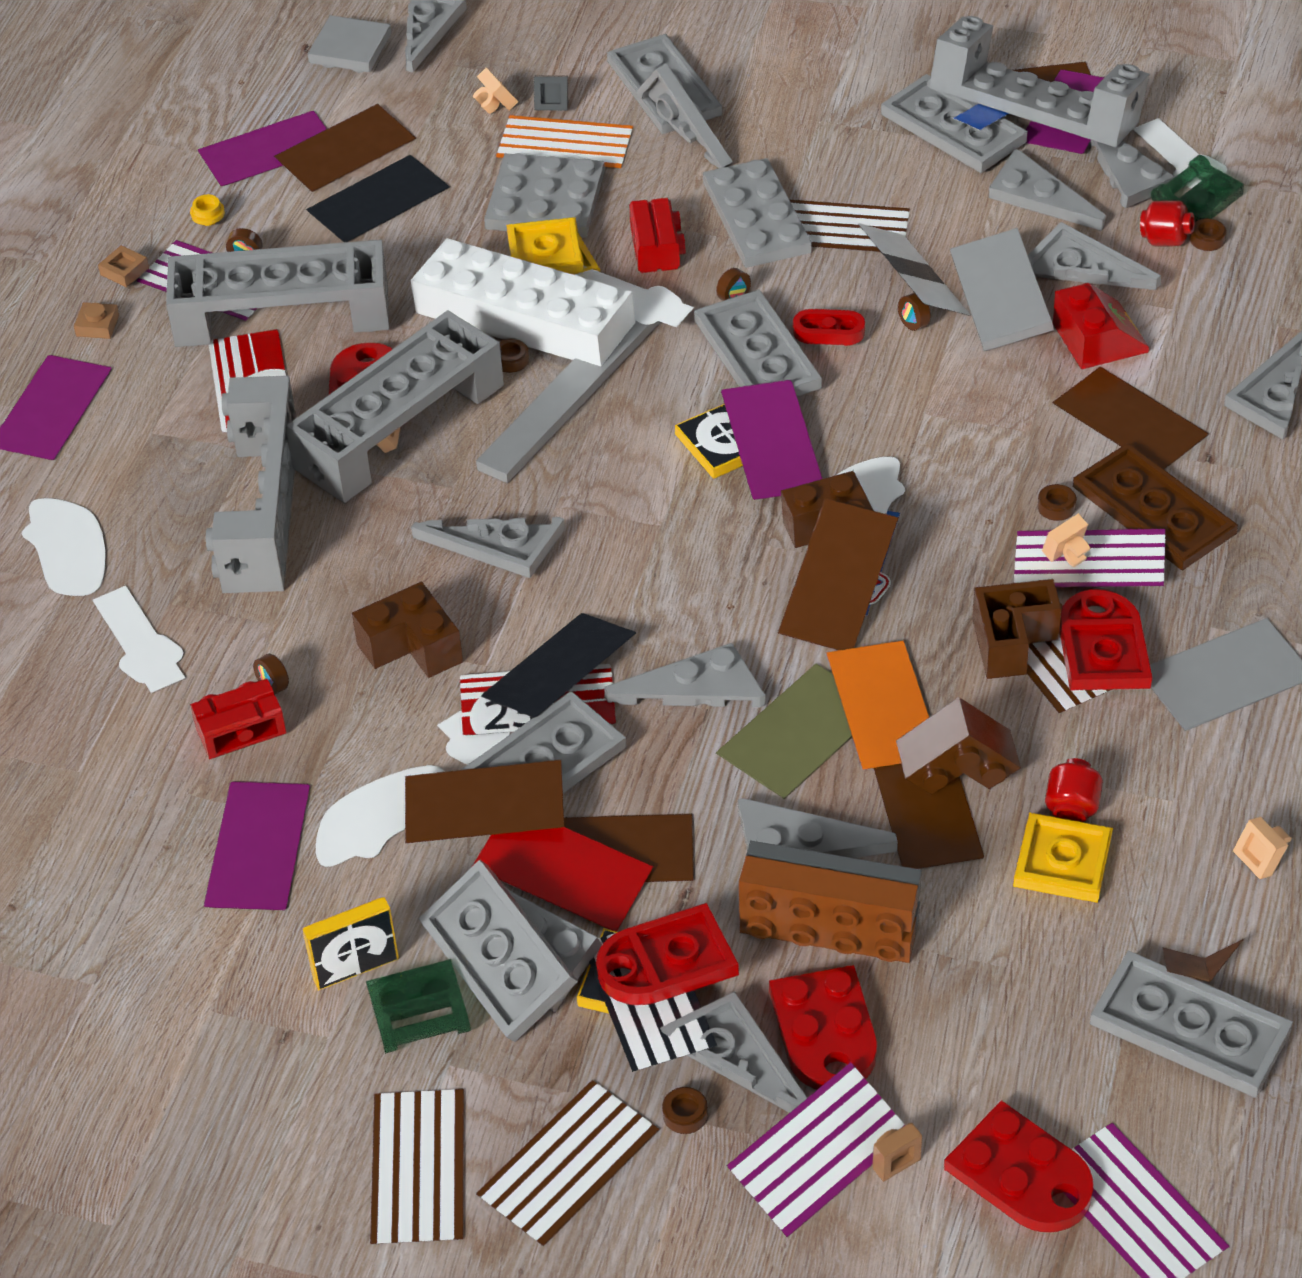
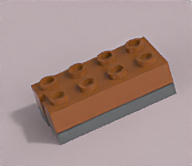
[739,840,922,963]

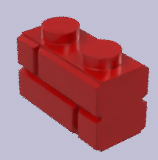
[629,198,686,273]
[190,678,286,760]

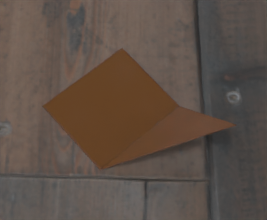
[1163,939,1244,982]

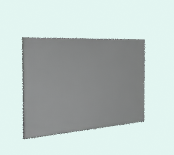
[1150,618,1302,731]

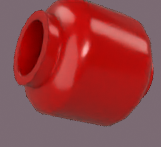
[1140,200,1195,247]
[1045,758,1103,822]

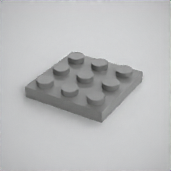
[484,153,605,238]

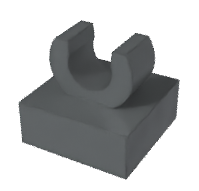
[534,75,568,111]

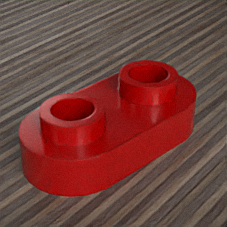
[793,309,865,346]

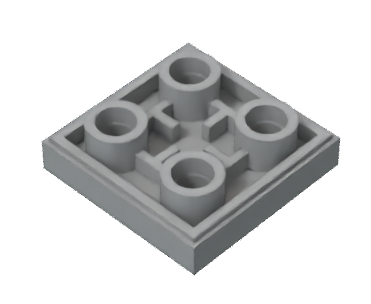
[307,15,391,73]

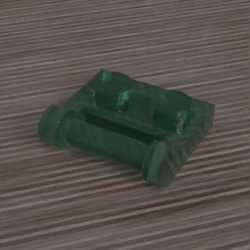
[1151,155,1244,222]
[366,959,471,1054]

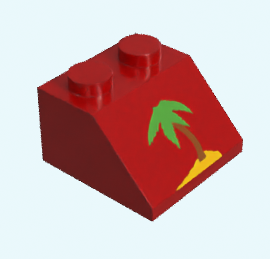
[1052,283,1149,370]

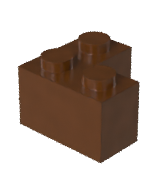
[781,470,874,548]
[972,579,1061,679]
[352,581,463,678]
[896,697,1021,795]

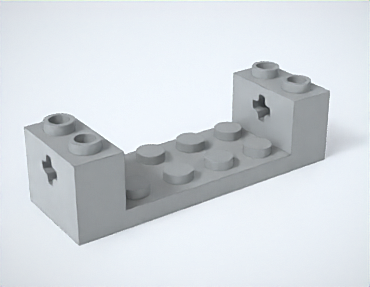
[929,16,1150,147]
[166,240,389,347]
[286,310,504,504]
[206,375,297,593]

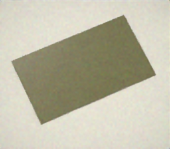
[716,663,852,799]

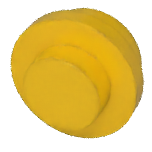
[190,194,225,226]

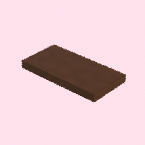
[1073,443,1238,571]

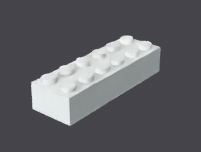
[410,238,635,366]

